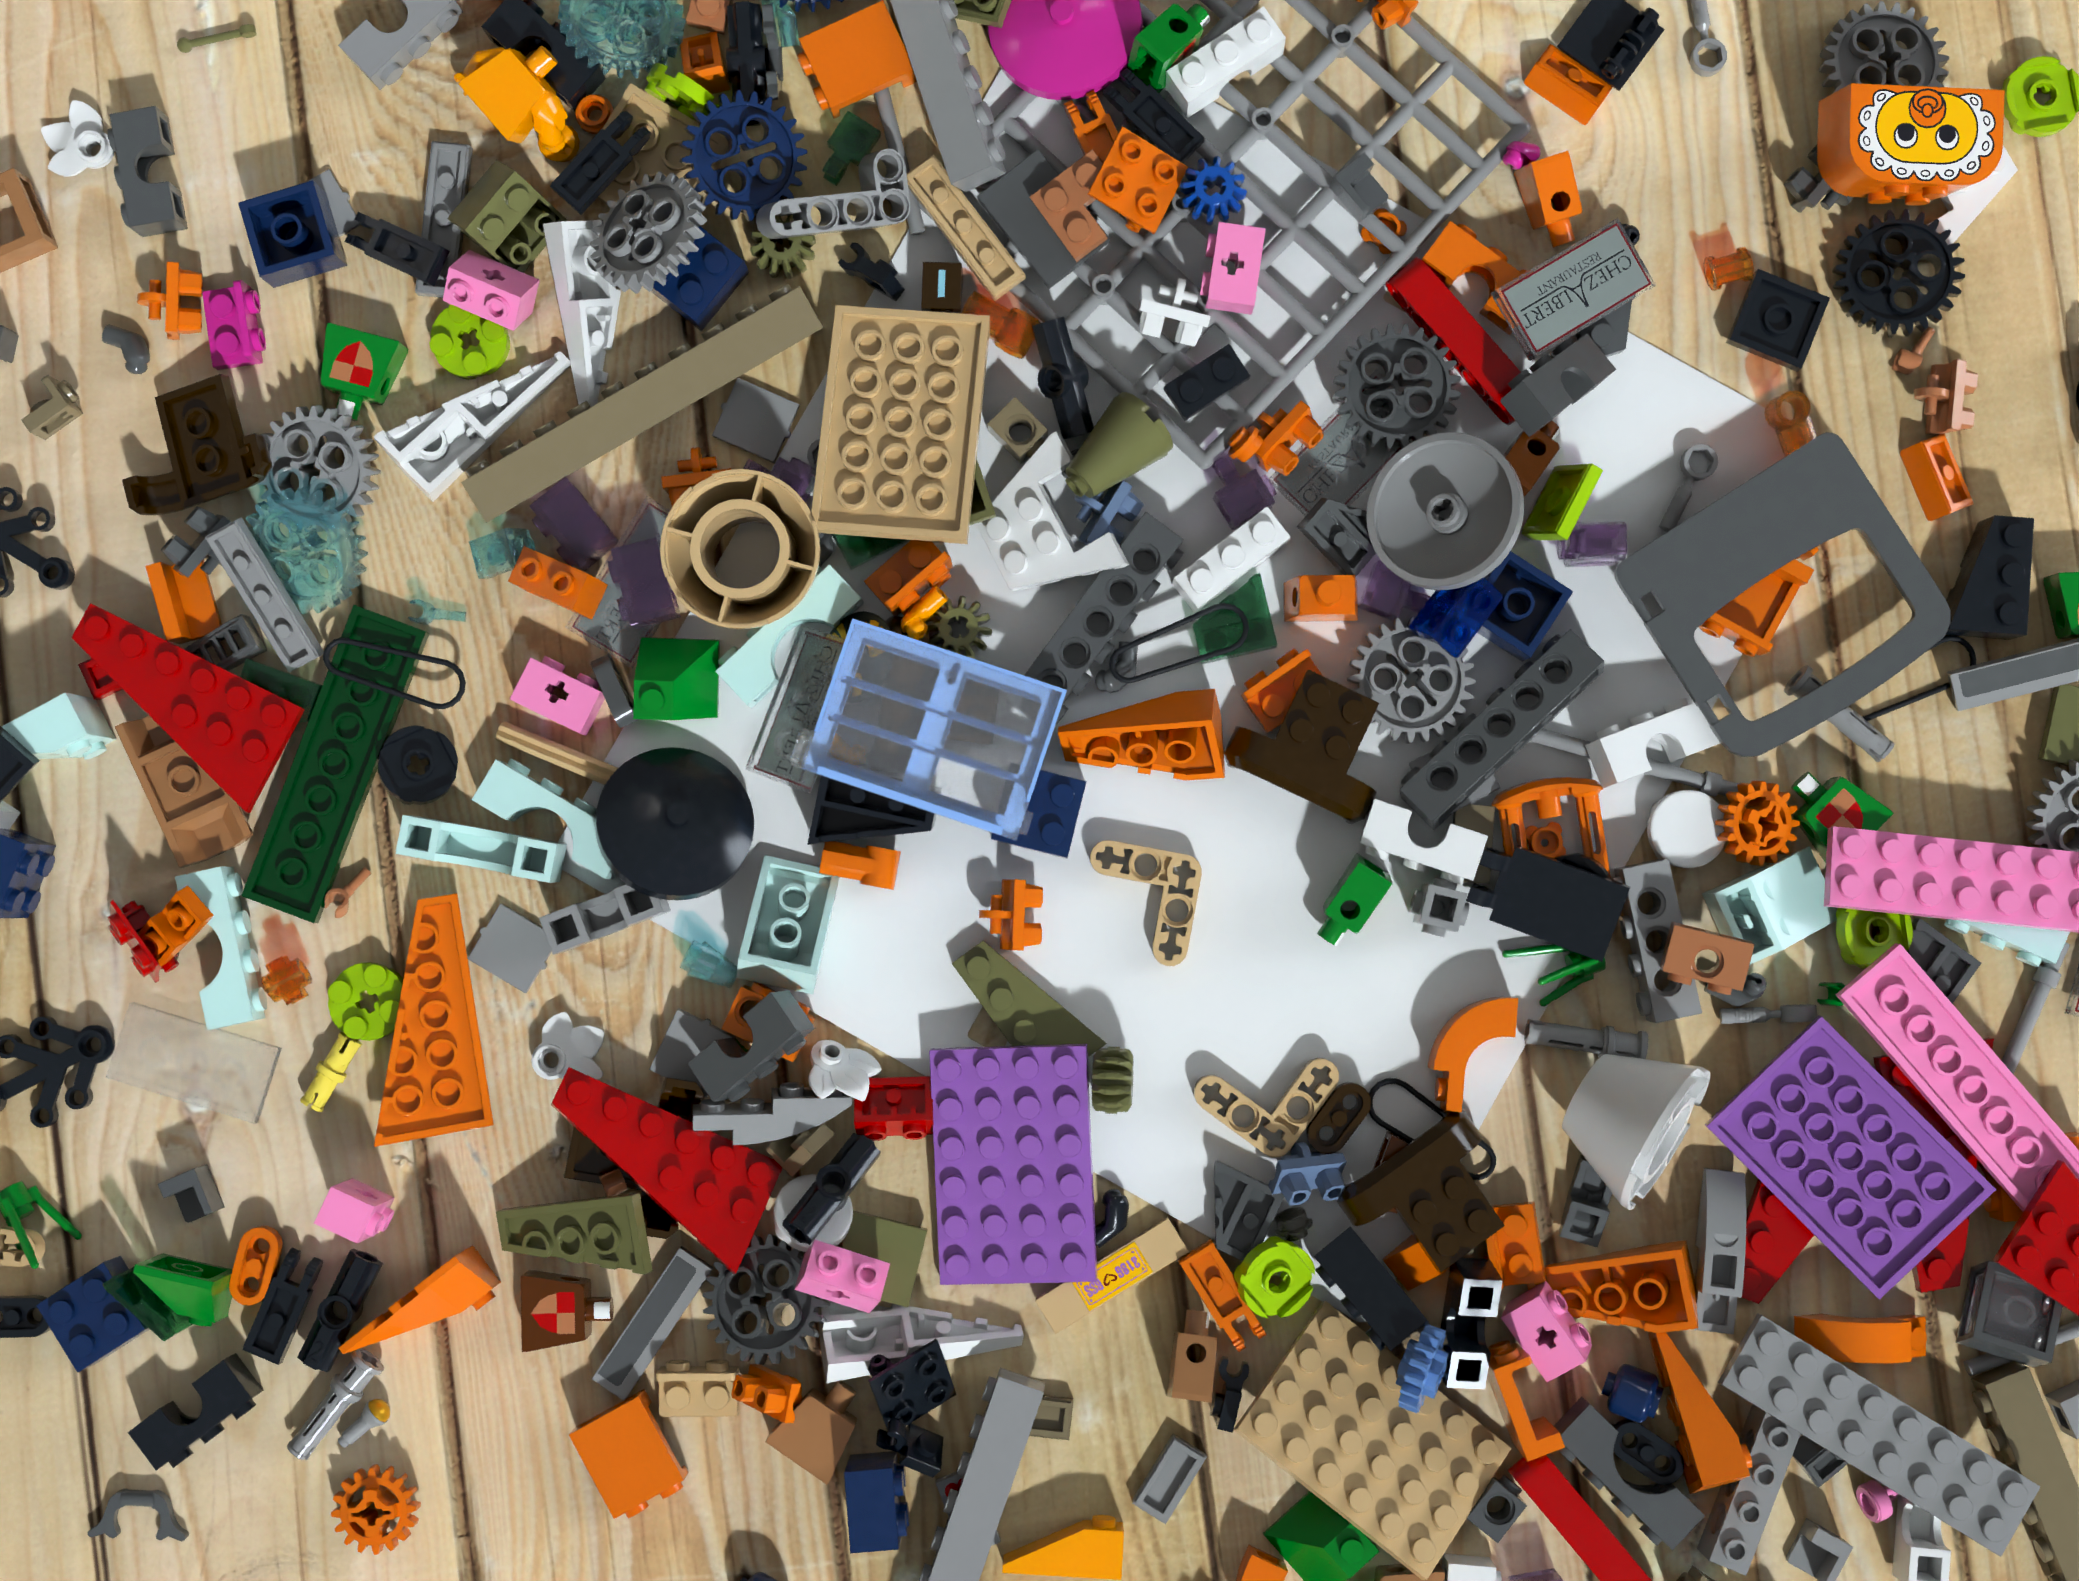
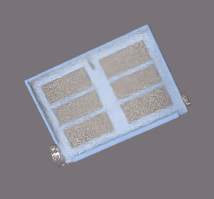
[790,618,1067,841]

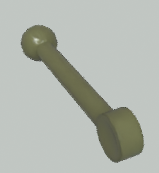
[177,24,256,53]

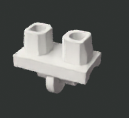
[1137,278,1211,347]

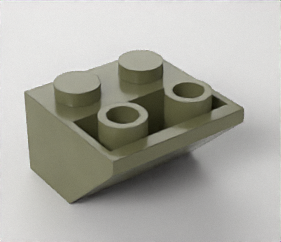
[447,159,567,273]

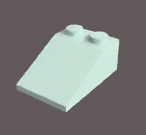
[1,692,116,760]
[736,855,840,994]

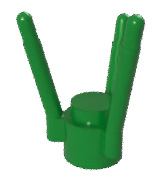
[1502,944,1606,1007]
[0,1181,82,1269]

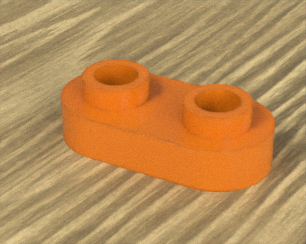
[229,1226,283,1306]

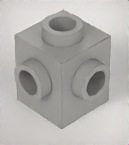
[1409,878,1469,937]

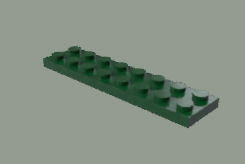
[241,605,430,923]

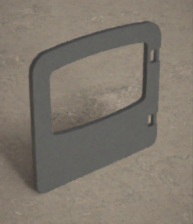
[1614,432,1951,757]

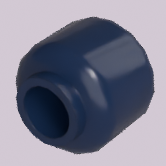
[1601,1364,1664,1423]

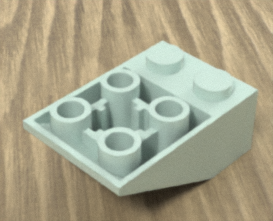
[1702,846,1837,964]

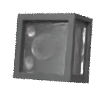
[1955,1261,2063,1368]

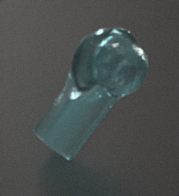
[761,0,800,48]

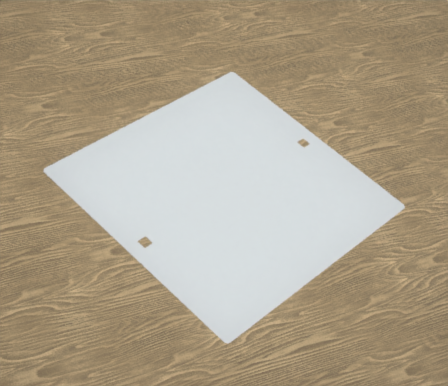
[558,69,1816,1322]

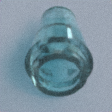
[679,940,737,988]

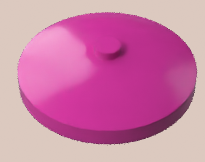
[988,0,1143,100]

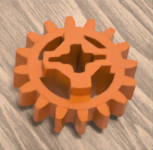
[1715,781,1800,866]
[331,1464,421,1555]

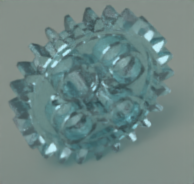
[558,0,686,78]
[246,487,368,614]

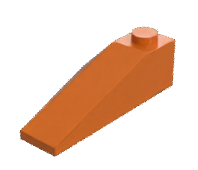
[1058,689,1225,781]
[1527,1240,1699,1333]
[338,1245,501,1354]
[1648,1332,1752,1494]

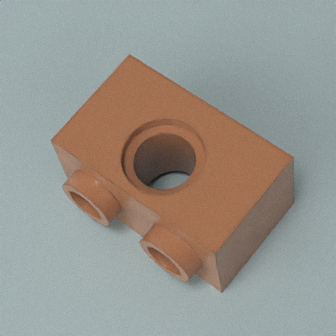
[1660,921,1754,995]

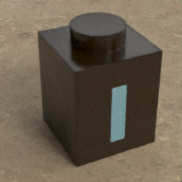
[921,262,963,314]

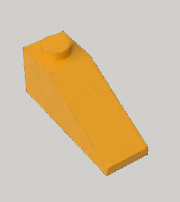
[1002,1515,1124,1580]

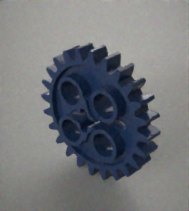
[680,90,807,221]

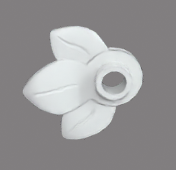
[41,100,114,177]
[531,1012,604,1080]
[808,1040,882,1101]

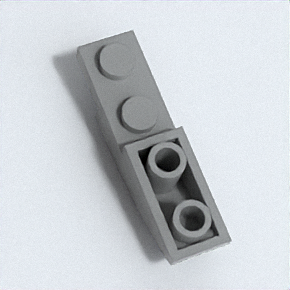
[693,1082,852,1145]
[1694,1168,1746,1334]

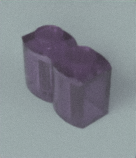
[1557,521,1628,567]

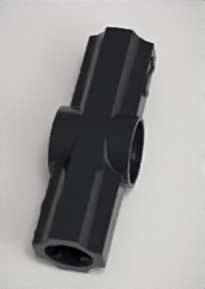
[726,1,768,126]
[1032,317,1094,439]
[782,1133,881,1245]
[297,1249,383,1372]

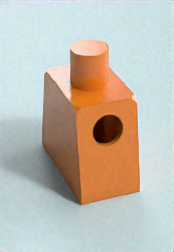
[1514,151,1582,248]
[1283,575,1358,622]

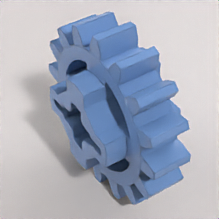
[1396,1324,1449,1414]

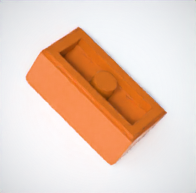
[1524,44,1613,125]
[1900,434,1973,521]

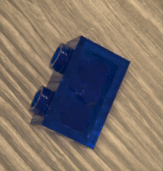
[1408,578,1503,658]

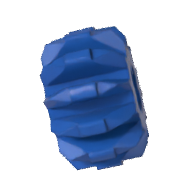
[1180,156,1247,225]

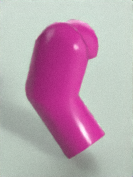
[1503,141,1541,170]

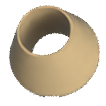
[660,469,821,629]

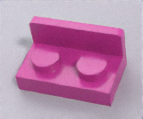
[202,280,266,370]

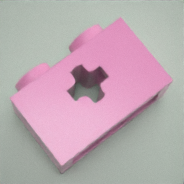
[1200,222,1266,315]
[442,250,540,331]
[510,655,605,736]
[314,1178,395,1243]
[794,1239,890,1313]
[1501,1281,1592,1383]

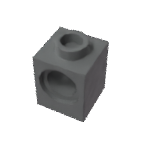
[1467,1474,1527,1543]

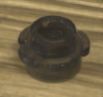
[1275,1207,1313,1241]

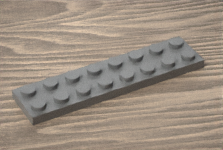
[1718,1313,2040,1557]

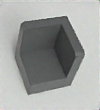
[1329,152,1388,223]
[158,1164,225,1223]

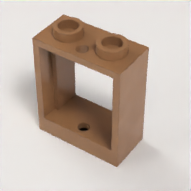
[0,168,58,273]

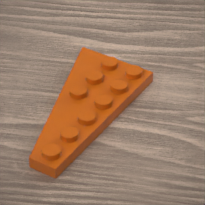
[374,893,494,1147]

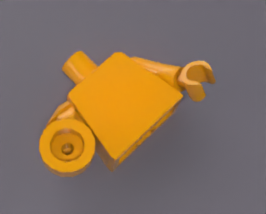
[454,45,580,162]

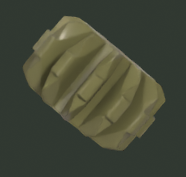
[750,214,816,279]
[926,596,992,659]
[1091,1047,1134,1114]

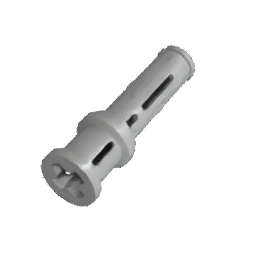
[1784,665,1895,762]
[1524,1019,1648,1059]
[287,1348,384,1460]

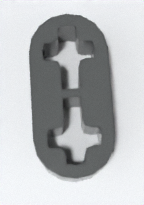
[591,654,639,728]

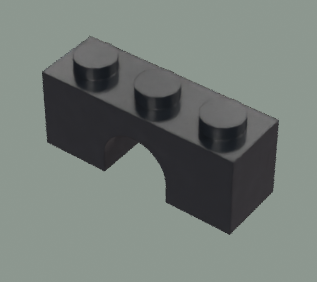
[481,0,606,112]
[1440,1258,1503,1389]
[128,1353,264,1470]

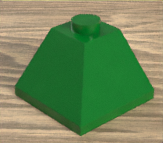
[633,637,720,720]
[133,1253,233,1326]
[1263,1491,1380,1581]

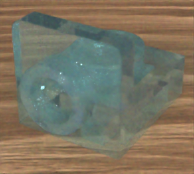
[469,528,535,579]

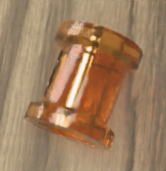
[1703,247,1754,291]

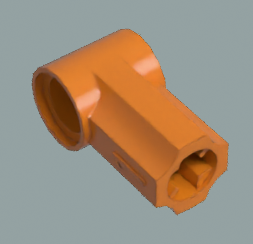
[819,841,901,890]

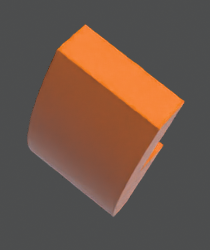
[138,886,214,966]

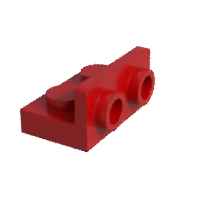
[854,1076,934,1141]

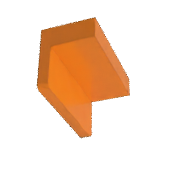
[145,560,222,645]

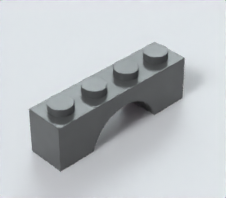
[1554,1397,1705,1550]

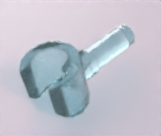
[408,599,466,625]

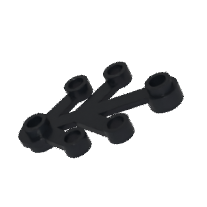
[0,487,75,598]
[0,1016,115,1128]

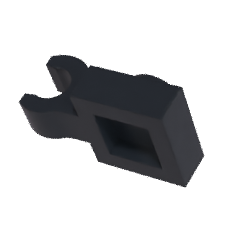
[838,243,905,301]
[1210,1356,1249,1433]
[876,1419,944,1478]

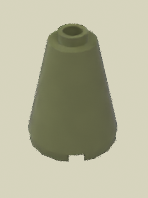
[1066,392,1173,498]

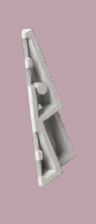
[543,219,621,407]
[374,351,571,502]
[819,1298,1024,1383]

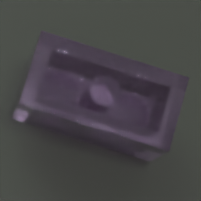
[530,477,621,571]
[608,537,681,629]

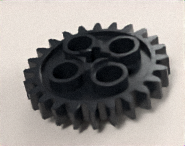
[1832,209,1965,338]

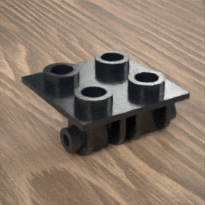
[1557,0,1665,91]
[868,1339,957,1429]

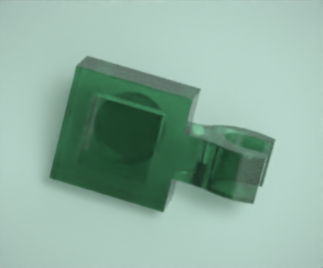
[822,111,881,186]

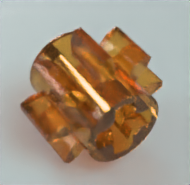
[261,956,312,1005]

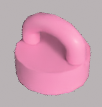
[1856,1480,1898,1523]

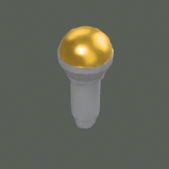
[338,1399,390,1448]

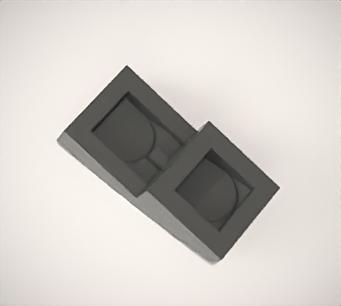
[1559,1155,1612,1247]

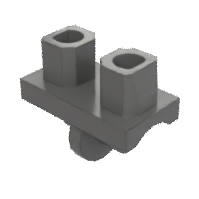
[1784,144,1853,213]
[161,506,231,578]

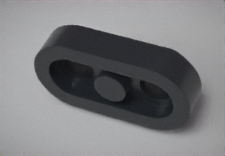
[0,1295,50,1338]
[1613,1419,1684,1485]

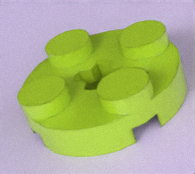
[2002,56,2079,137]
[645,63,720,121]
[429,304,510,380]
[1836,908,1913,970]
[328,962,403,1041]
[1234,1236,1315,1318]

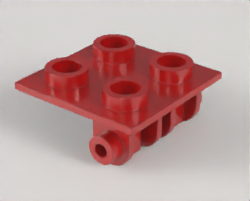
[107,900,179,983]

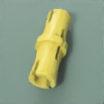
[300,1032,362,1112]

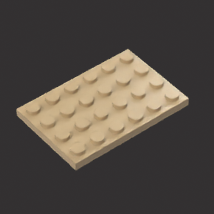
[811,305,991,544]
[1233,1301,1512,1580]

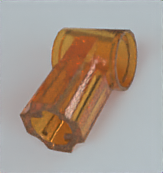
[961,291,1041,359]
[1764,390,1817,457]

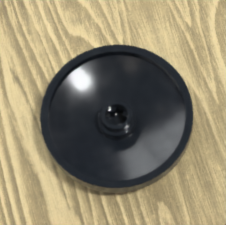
[595,747,754,901]

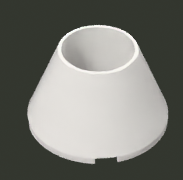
[1562,1054,1710,1210]

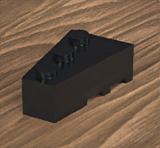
[1946,515,2034,640]
[807,776,942,845]
[1314,1226,1430,1357]

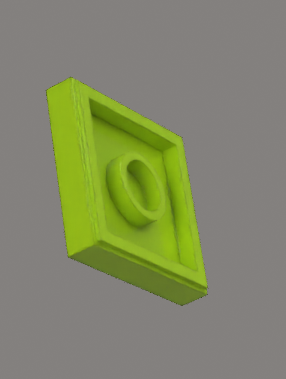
[1521,463,1603,540]

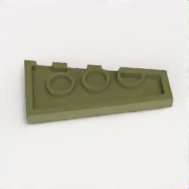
[952,940,1107,1057]
[496,1192,653,1275]

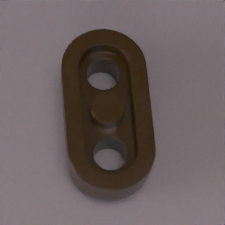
[1307,1082,1371,1154]

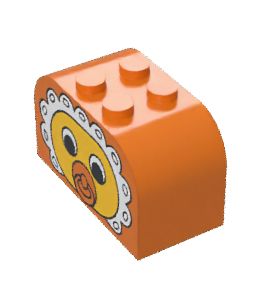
[1817,83,2005,206]

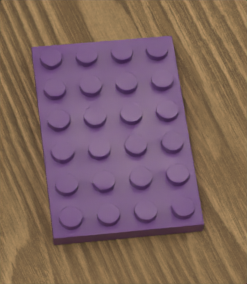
[1705,1016,1997,1300]
[929,1044,1098,1285]

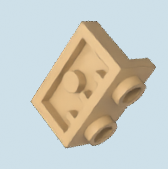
[656,1360,739,1417]

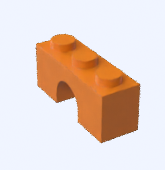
[1422,221,1531,335]

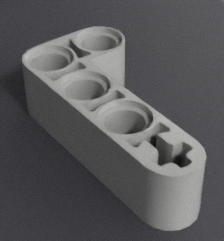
[756,148,911,239]

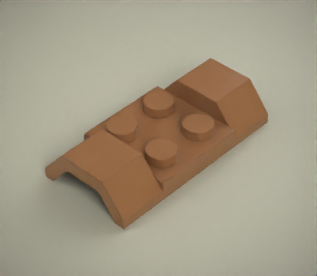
[115,716,254,868]

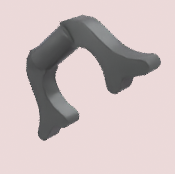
[762,4,784,100]
[88,1488,189,1541]

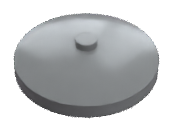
[1366,432,1524,590]

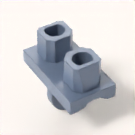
[1074,480,1144,545]
[1268,1142,1347,1206]

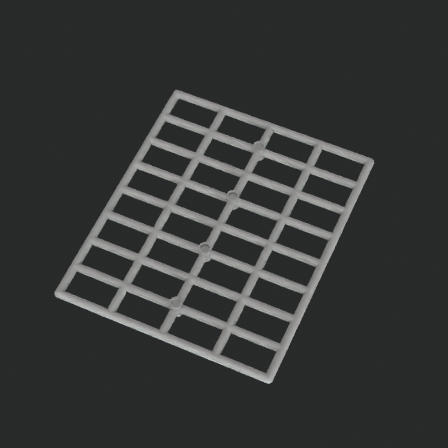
[917,0,1531,469]

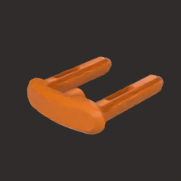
[1492,777,1611,877]

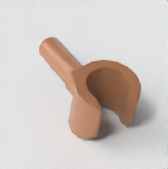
[1892,327,1935,375]
[324,867,371,918]
[599,1168,628,1196]

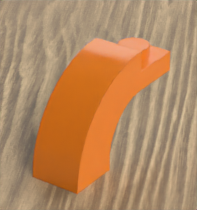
[1427,996,1518,1112]
[1794,1313,1927,1363]

